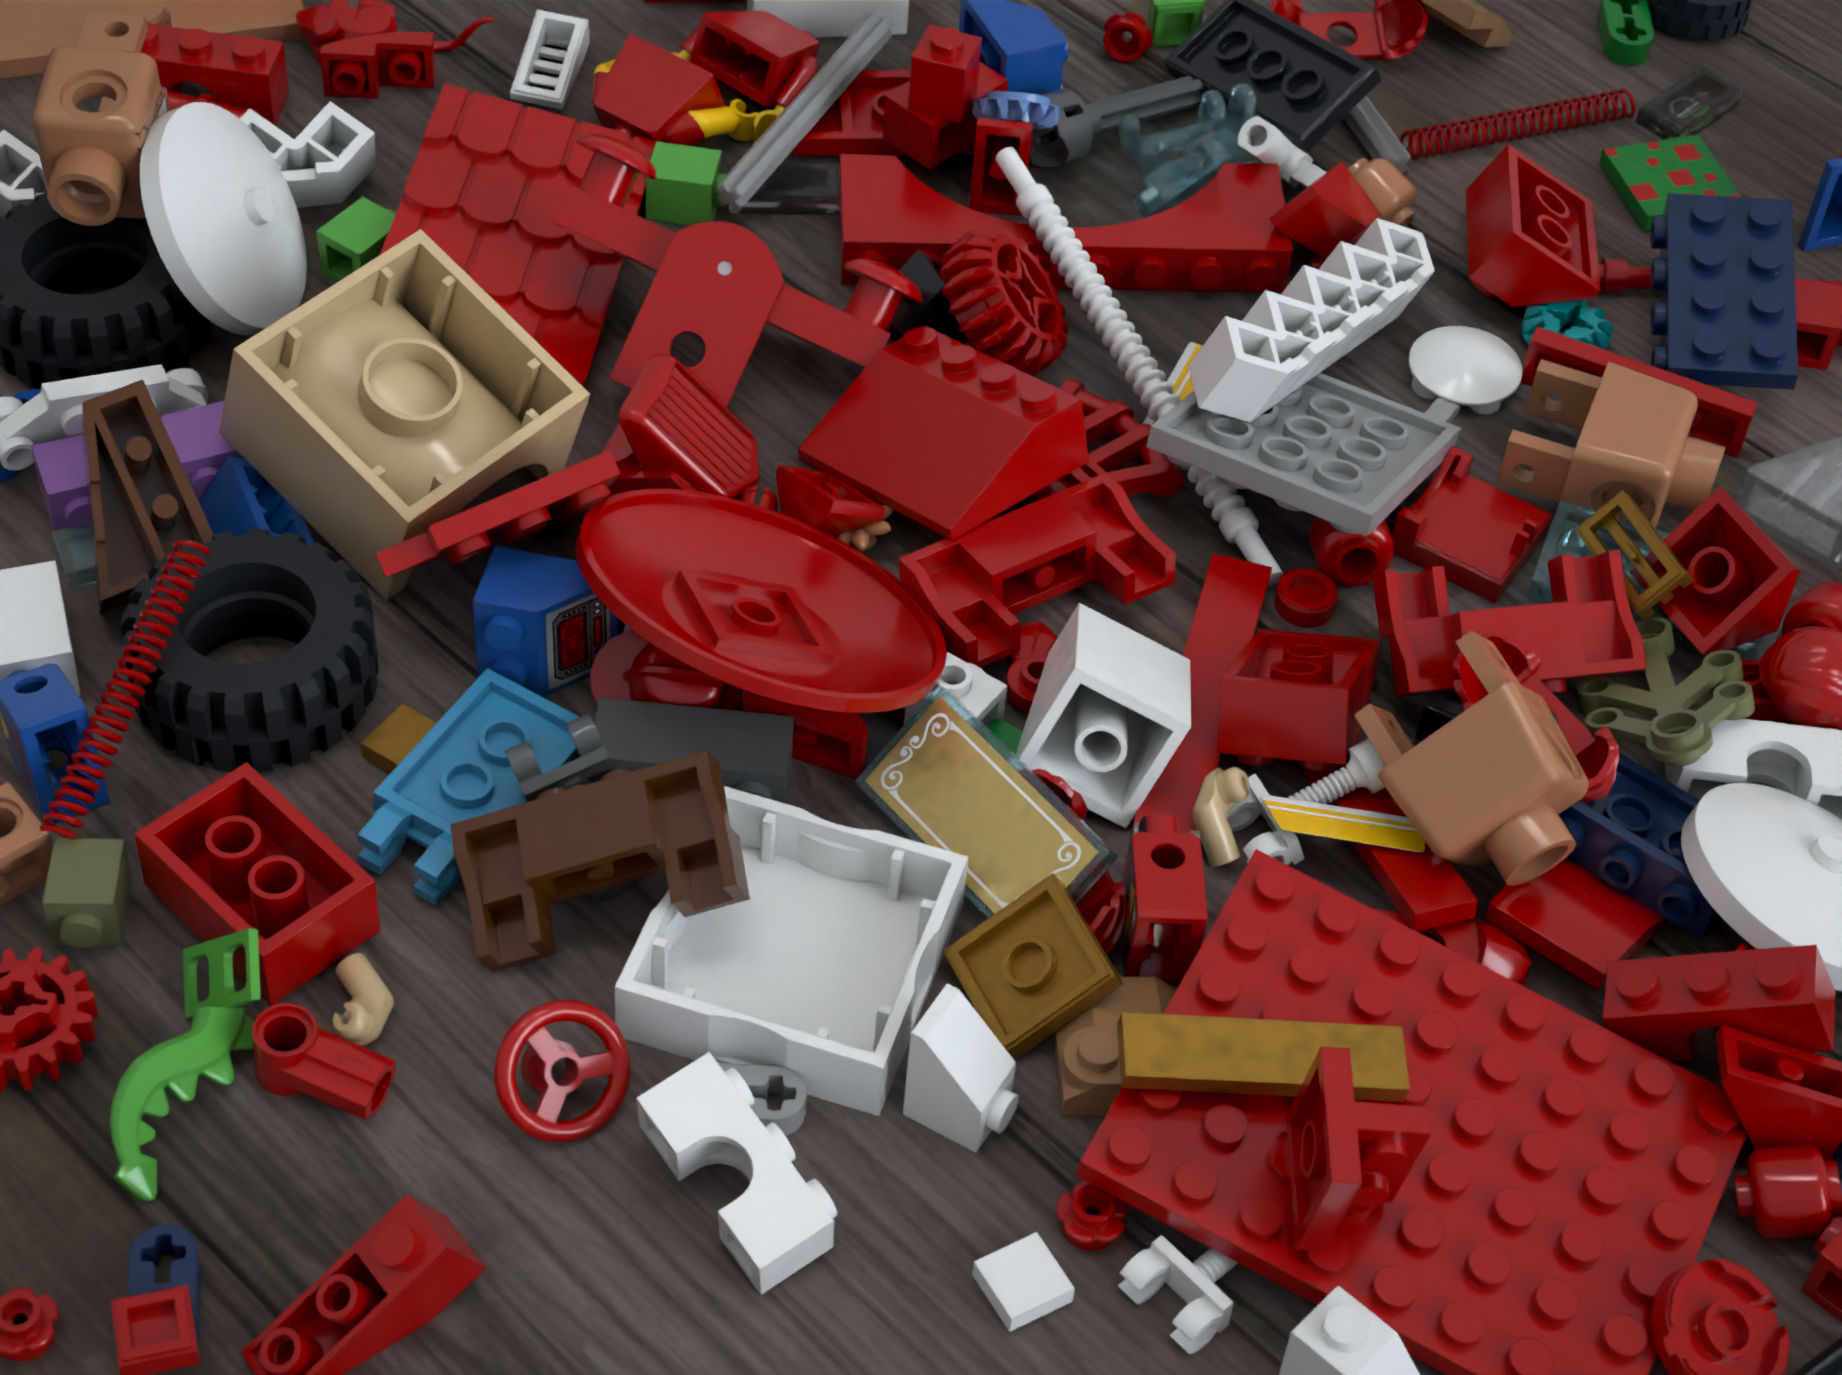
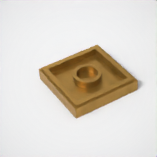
[943,873,1124,1061]

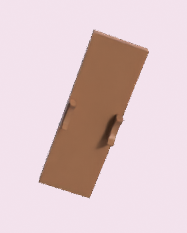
[0,0,305,79]

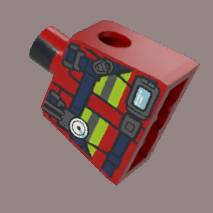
[1122,813,1208,985]

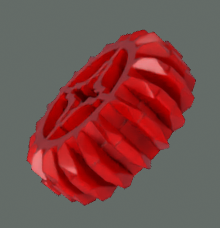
[940,224,1069,375]

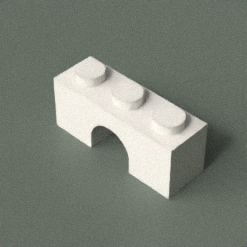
[1665,719,1842,820]
[636,1052,837,1295]

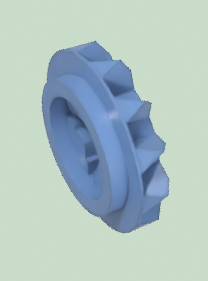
[972,91,1061,129]

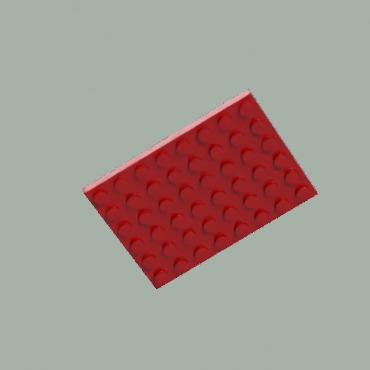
[1075,849,1747,1375]

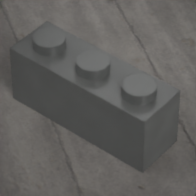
[588,697,794,804]

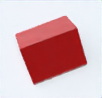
[1630,486,1800,656]

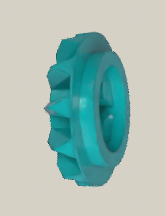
[1521,299,1613,350]

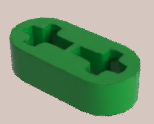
[1597,0,1654,66]

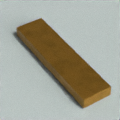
[1117,1012,1410,1102]

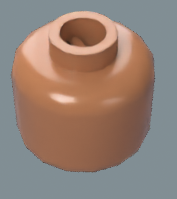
[1348,158,1416,228]

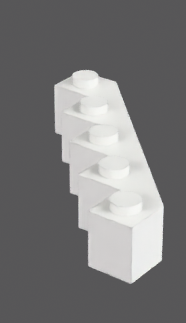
[0,101,376,222]
[1188,218,1435,423]

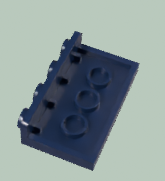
[1650,193,1798,390]
[1552,714,1721,940]

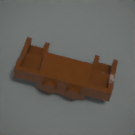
[450,750,750,972]

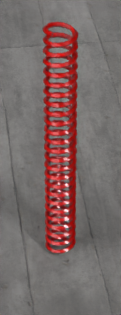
[1399,88,1636,160]
[39,540,212,839]

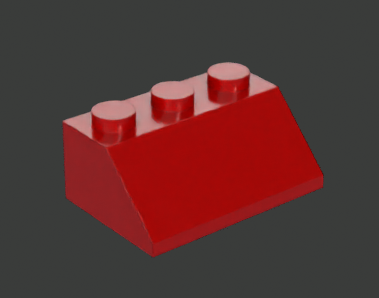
[1466,144,1601,307]

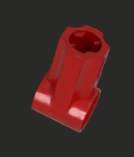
[252,1003,396,1120]

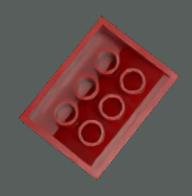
[798,326,1089,541]

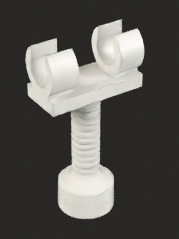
[1227,738,1386,865]
[1118,1235,1238,1354]

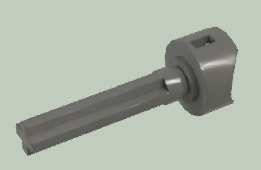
[1029,75,1204,167]

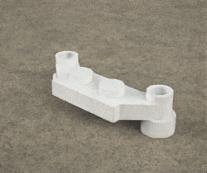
[0,364,209,471]

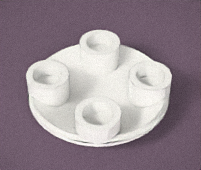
[1408,326,1523,415]

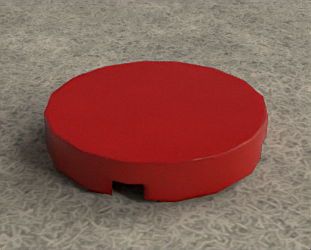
[1650,1258,1790,1375]

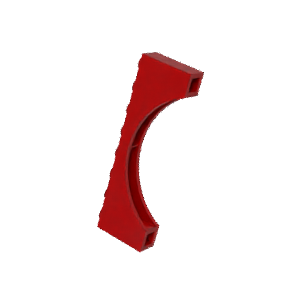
[838,154,1293,293]

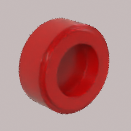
[1274,568,1338,628]

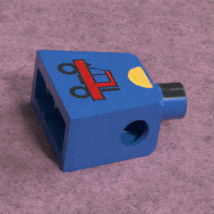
[0,664,110,825]

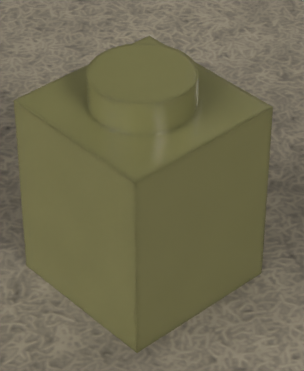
[42,838,133,949]

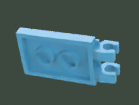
[358,668,580,906]

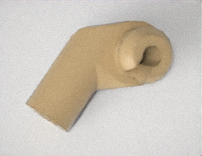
[1192,767,1250,867]
[332,953,394,1046]

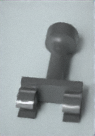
[505,714,643,902]

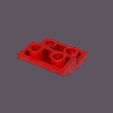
[1484,857,1665,991]

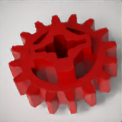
[0,947,99,1092]

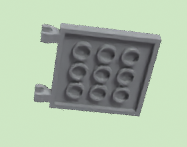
[1146,373,1462,537]

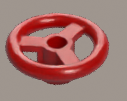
[494,1000,631,1143]

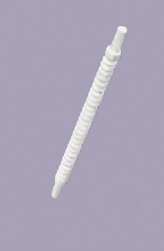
[996,147,1284,586]

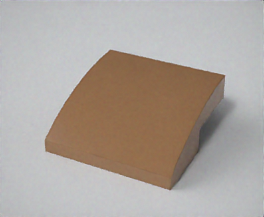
[1420,0,1513,47]

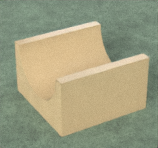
[219,229,590,601]

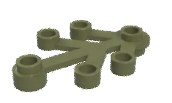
[1577,617,1755,766]

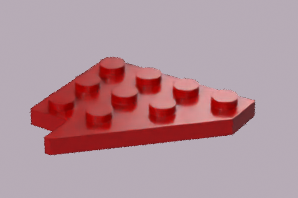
[375,450,620,578]

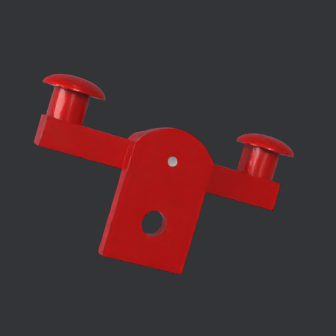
[553,134,923,408]

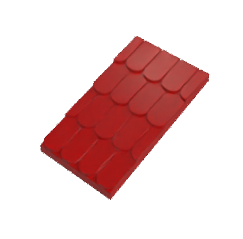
[380,83,657,388]

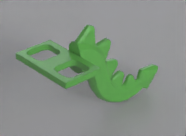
[109,928,261,1202]

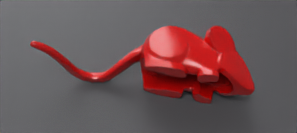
[296,0,494,64]

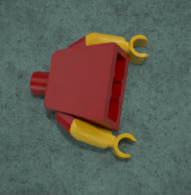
[592,33,758,146]

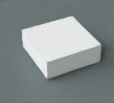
[972,1232,1075,1332]

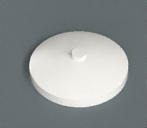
[140,102,307,335]
[1681,783,1842,991]

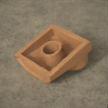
[1052,976,1177,1117]

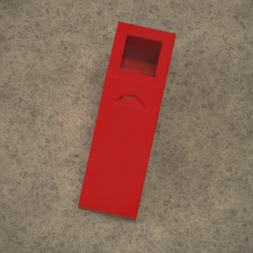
[240,1194,487,1375]

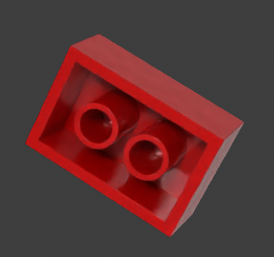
[134,762,381,1006]

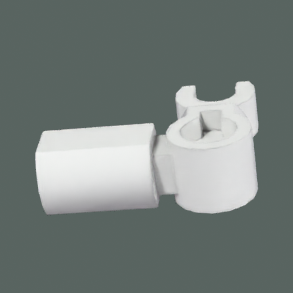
[1238,116,1327,188]

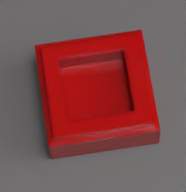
[110,1285,200,1375]

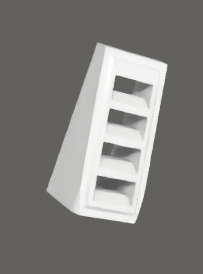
[510,10,590,110]

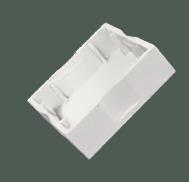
[615,786,968,1116]

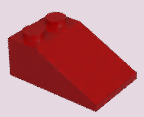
[1217,629,1382,771]

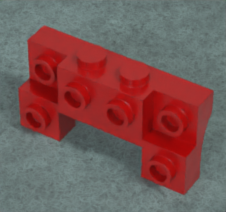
[899,472,1176,668]
[1372,550,1647,697]

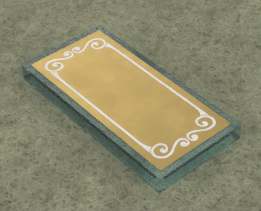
[855,685,1119,919]

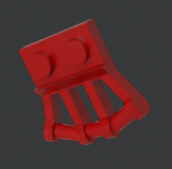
[1022,378,1184,505]

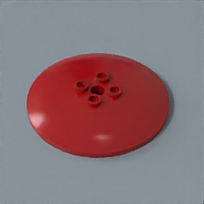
[575,488,947,713]

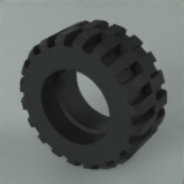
[0,192,209,389]
[120,529,379,773]

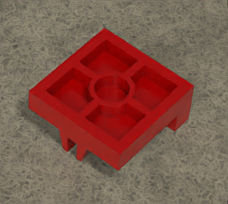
[1392,446,1554,604]

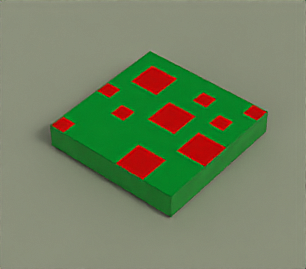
[1599,134,1742,231]

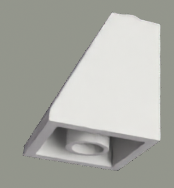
[1012,603,1191,828]

